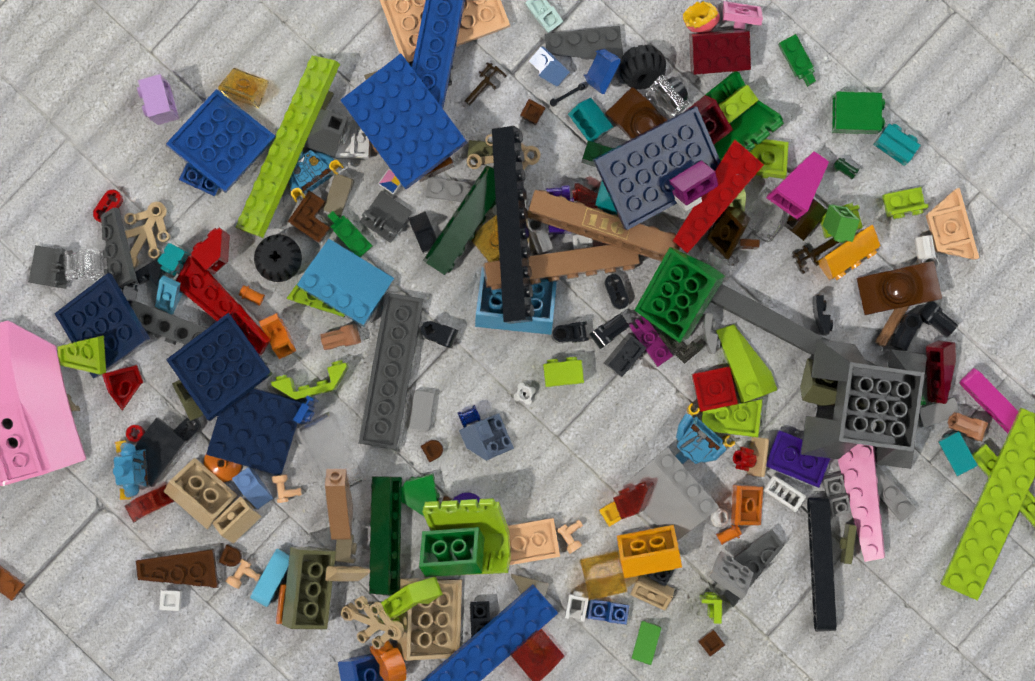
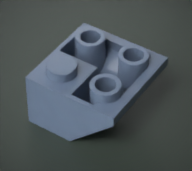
[459,413,514,461]

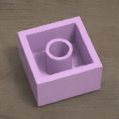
[137,74,179,125]

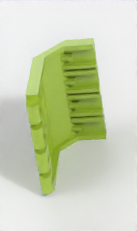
[422,498,511,575]

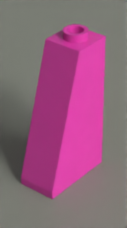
[766,151,829,219]

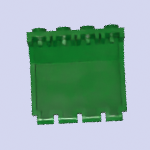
[695,71,784,161]

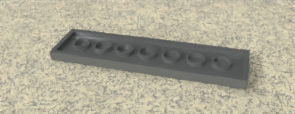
[358,292,424,450]

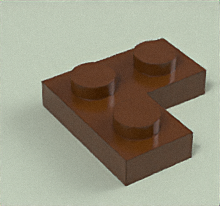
[287,190,331,244]

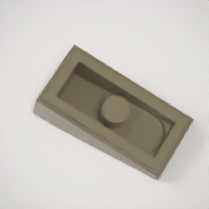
[323,174,354,217]

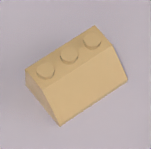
[164,458,238,530]

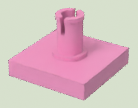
[722,1,763,30]

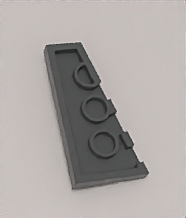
[545,26,623,61]
[713,529,784,607]

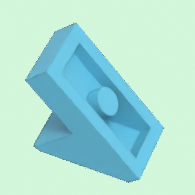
[155,275,183,315]

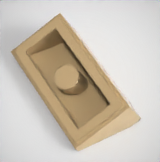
[747,437,769,477]
[325,566,370,581]
[630,575,674,611]

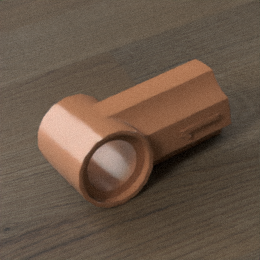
[320,324,361,350]
[947,412,988,442]

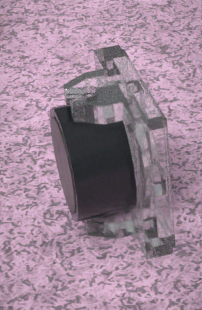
[645,74,689,120]

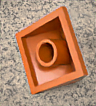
[731,485,763,525]

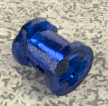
[457,405,481,428]

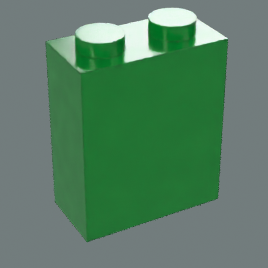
[832,91,885,134]

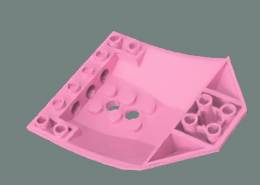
[0,320,86,486]

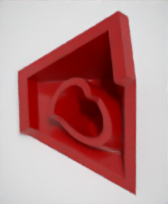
[102,365,143,411]

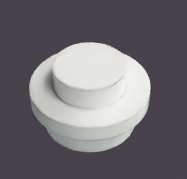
[711,508,728,527]

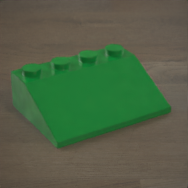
[634,247,725,343]

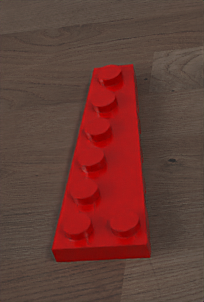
[672,140,764,254]
[176,255,271,355]

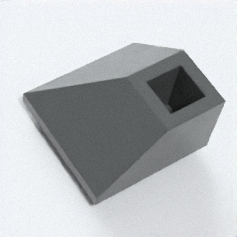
[304,110,348,158]

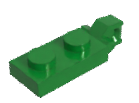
[778,34,816,87]
[327,211,373,258]

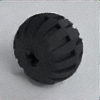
[619,45,666,90]
[254,234,302,282]

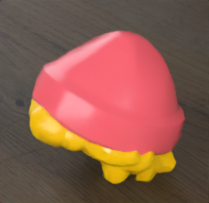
[683,1,720,33]

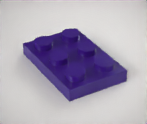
[766,430,831,488]

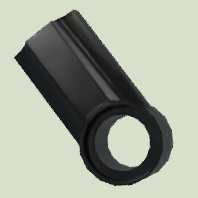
[917,301,957,338]
[891,313,922,351]
[589,314,630,349]

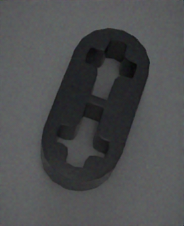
[604,274,629,310]
[174,418,201,442]

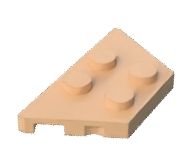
[925,188,979,260]

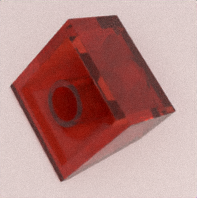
[510,628,565,681]

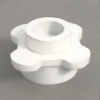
[514,383,536,405]

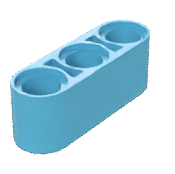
[250,549,290,607]

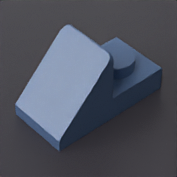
[529,46,570,86]

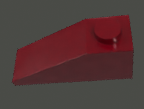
[926,340,956,404]

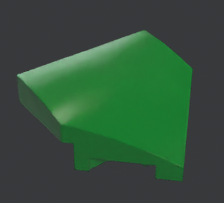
[402,473,440,516]

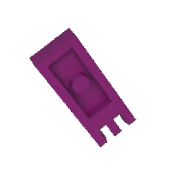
[629,316,673,367]

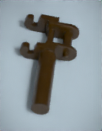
[464,62,507,106]
[792,238,839,274]

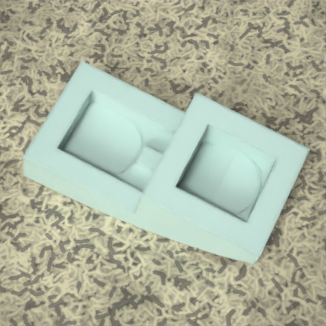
[524,0,563,33]

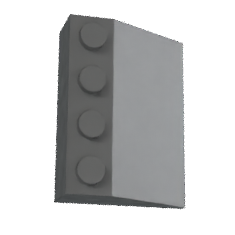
[622,448,719,541]

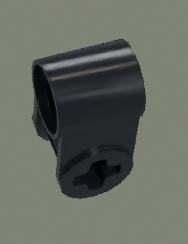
[421,321,459,349]
[551,321,589,344]

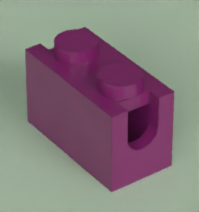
[669,160,718,206]

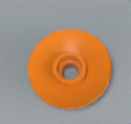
[203,455,242,482]

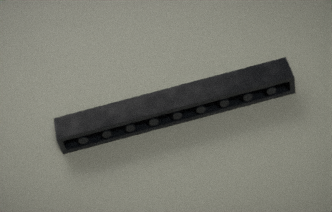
[492,126,534,324]

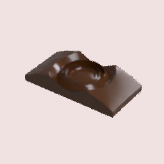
[605,88,667,139]
[856,261,942,315]

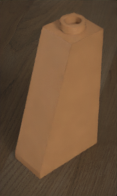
[325,469,353,540]

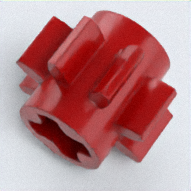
[733,447,757,472]

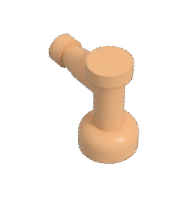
[272,474,302,503]
[556,520,583,554]
[226,559,261,589]

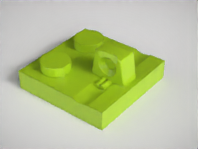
[750,139,789,179]

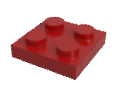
[691,366,738,412]

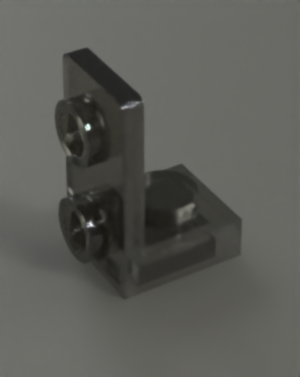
[659,332,706,364]

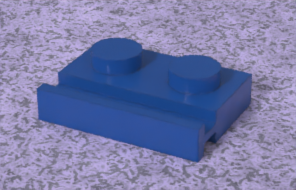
[293,395,319,424]

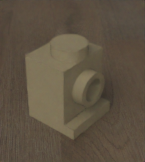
[335,534,357,563]

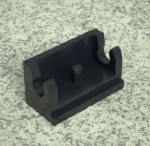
[603,334,646,377]

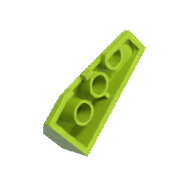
[716,324,778,403]

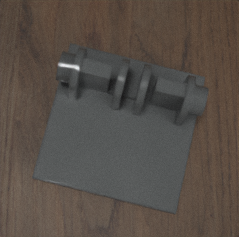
[360,191,412,243]
[28,245,73,289]

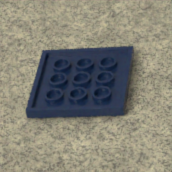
[54,273,150,379]
[166,313,273,421]
[206,388,304,476]

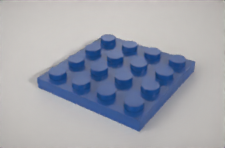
[166,89,275,193]

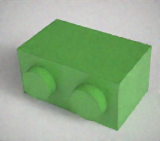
[822,204,860,243]

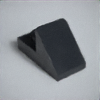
[408,211,437,254]
[132,258,165,286]

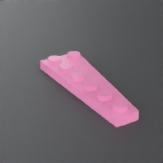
[838,444,885,562]

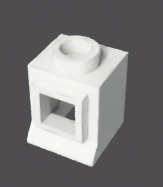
[565,591,589,622]

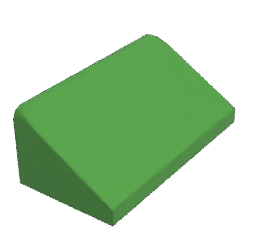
[631,621,661,665]

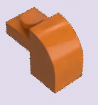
[259,313,296,359]
[370,640,407,681]

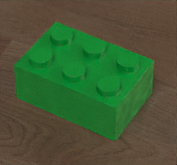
[419,527,485,577]

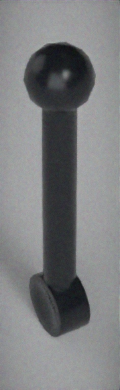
[550,83,585,107]

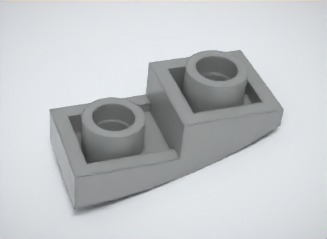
[702,313,720,354]
[822,472,851,517]

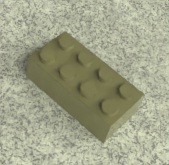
[282,547,336,630]

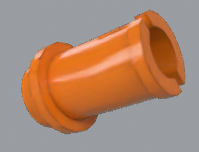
[239,285,265,306]
[716,524,742,545]

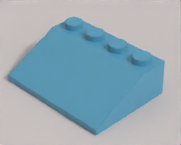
[297,239,394,327]
[475,267,557,335]

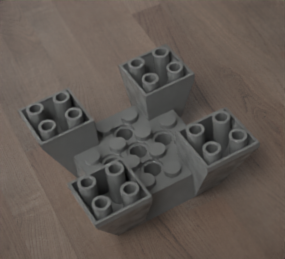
[801,339,927,469]

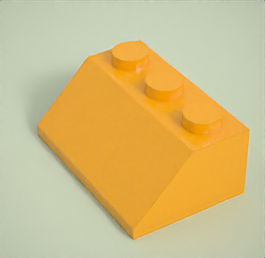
[817,225,880,281]
[617,525,682,578]

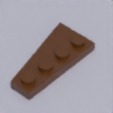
[136,549,219,588]

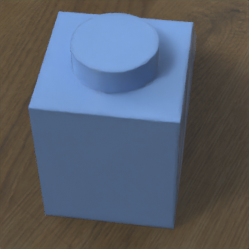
[232,467,273,509]

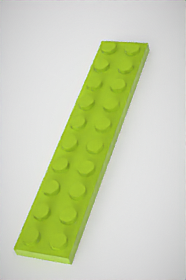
[235,55,340,238]
[940,408,1035,601]

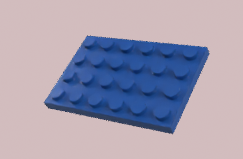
[341,53,468,189]

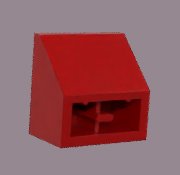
[191,227,230,274]

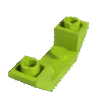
[271,360,349,400]
[379,577,443,622]

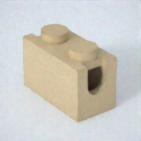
[212,496,262,544]

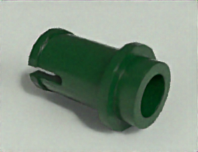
[833,158,859,180]

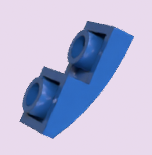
[179,163,219,197]
[586,598,630,625]

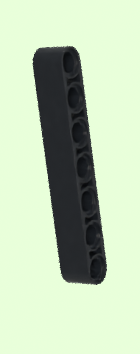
[807,497,837,632]

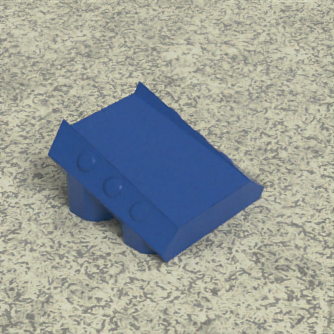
[584,49,621,94]

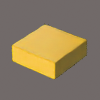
[599,500,625,527]

